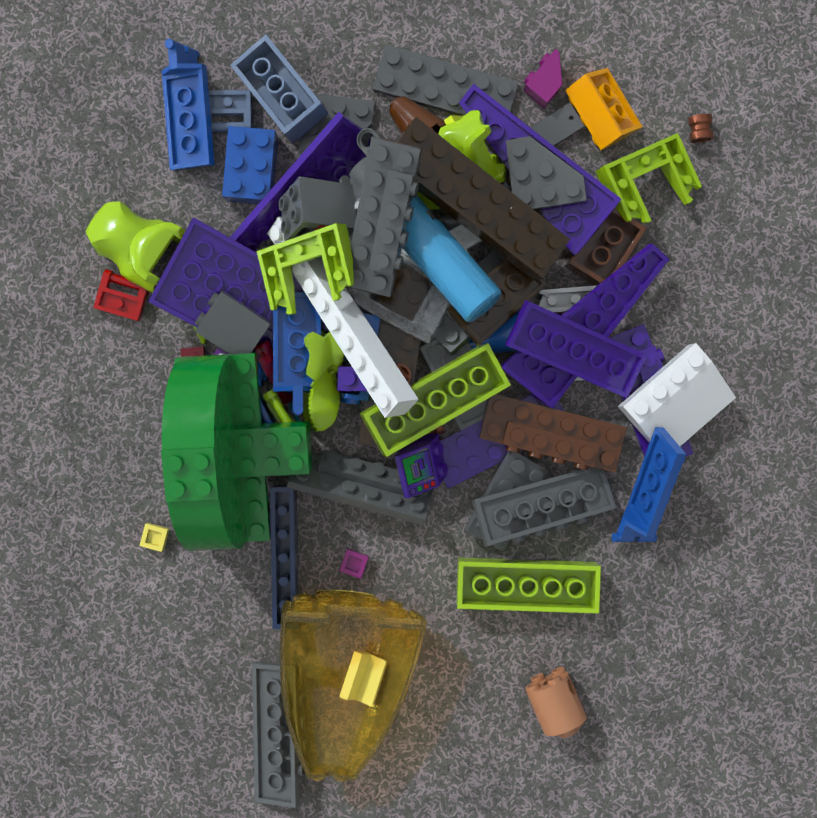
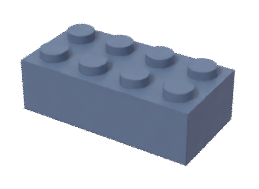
[230,34,329,143]

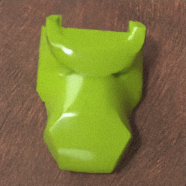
[417,110,507,209]
[85,202,185,293]
[301,330,344,432]

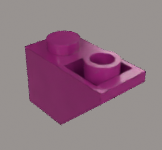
[523,49,562,109]

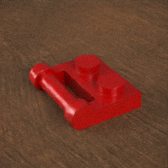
[93,269,149,322]

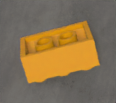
[565,68,643,150]

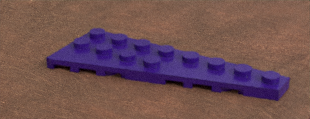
[459,83,622,256]
[230,112,373,252]
[501,244,669,408]

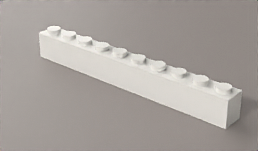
[267,217,418,418]

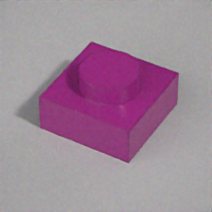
[339,548,369,579]

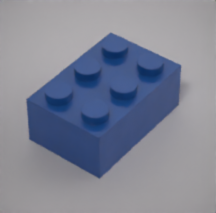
[222,126,279,204]

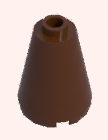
[389,96,446,134]

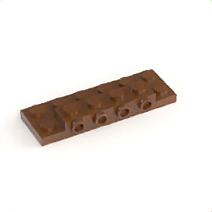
[479,394,627,473]

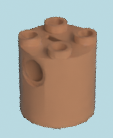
[525,667,587,738]

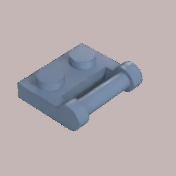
[209,90,253,134]

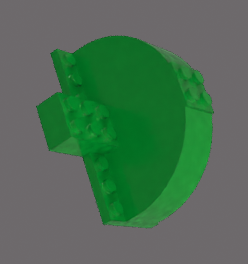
[161,353,313,551]

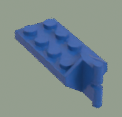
[162,39,214,171]
[273,292,321,417]
[612,427,686,542]

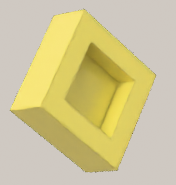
[139,523,170,552]

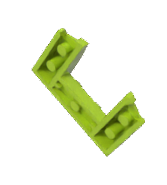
[595,133,702,224]
[257,223,354,315]

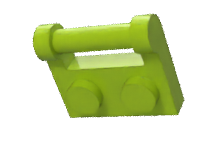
[262,389,294,423]

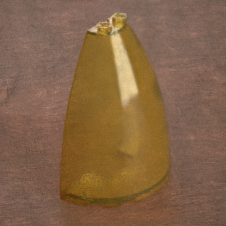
[279,590,427,782]

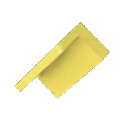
[339,651,388,706]

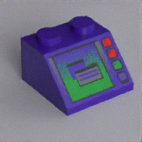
[395,433,448,498]

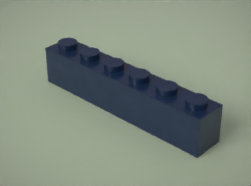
[270,485,299,629]

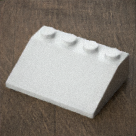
[618,343,736,446]

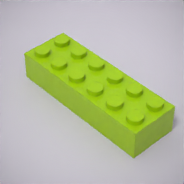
[359,343,511,457]
[456,557,601,613]

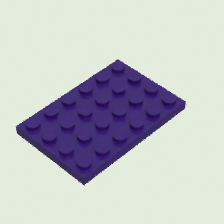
[148,217,304,360]

